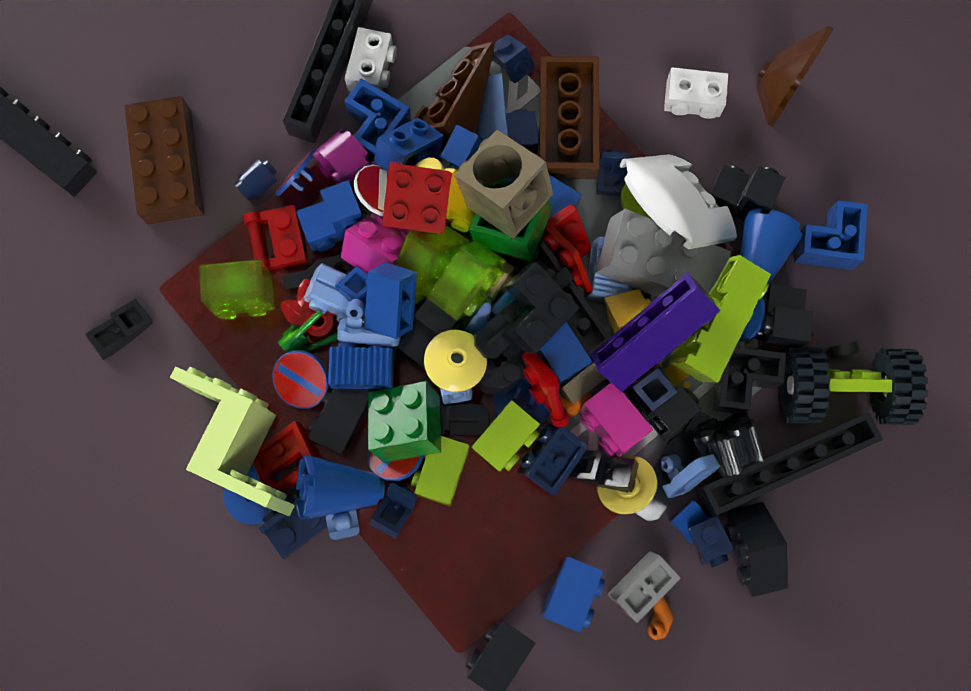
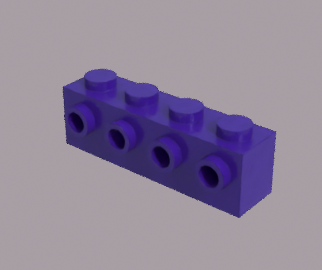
[591,272,720,392]

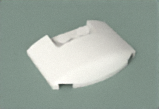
[620,154,737,249]

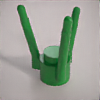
[277,310,338,353]

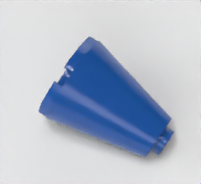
[740,208,804,285]
[296,456,385,520]

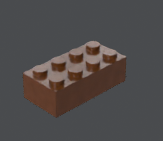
[540,56,599,179]
[124,96,204,225]

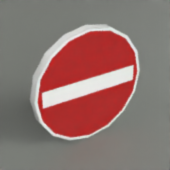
[353,164,388,216]

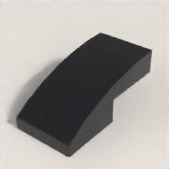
[85,298,153,360]
[568,450,639,492]

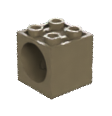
[455,130,553,239]

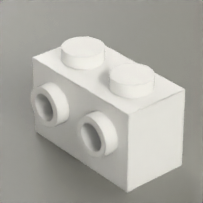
[345,27,397,91]
[664,67,728,119]

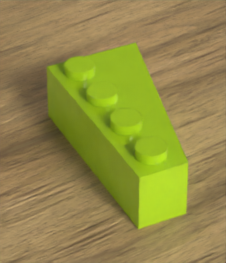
[669,255,771,383]

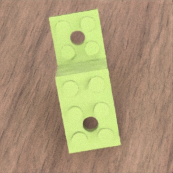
[170,366,295,517]

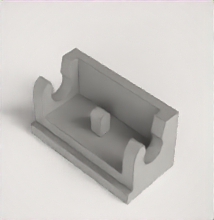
[607,551,681,623]

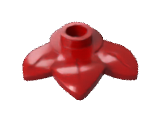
[281,279,335,337]

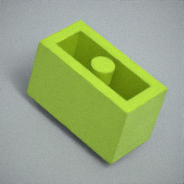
[472,400,540,472]
[411,436,470,506]

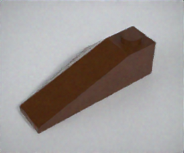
[757,26,834,127]
[413,42,495,152]

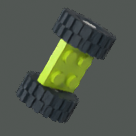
[778,347,928,425]

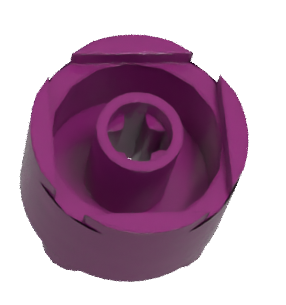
[312,128,376,196]

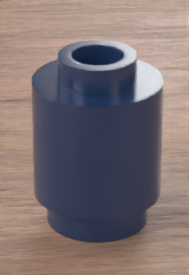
[234,159,278,202]

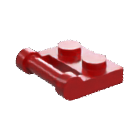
[243,205,307,273]
[522,353,570,427]
[253,421,321,493]

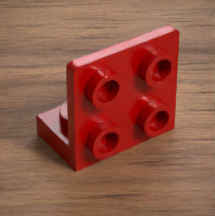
[382,161,452,234]
[543,204,593,293]

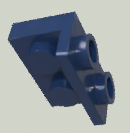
[517,423,589,497]
[259,491,327,559]

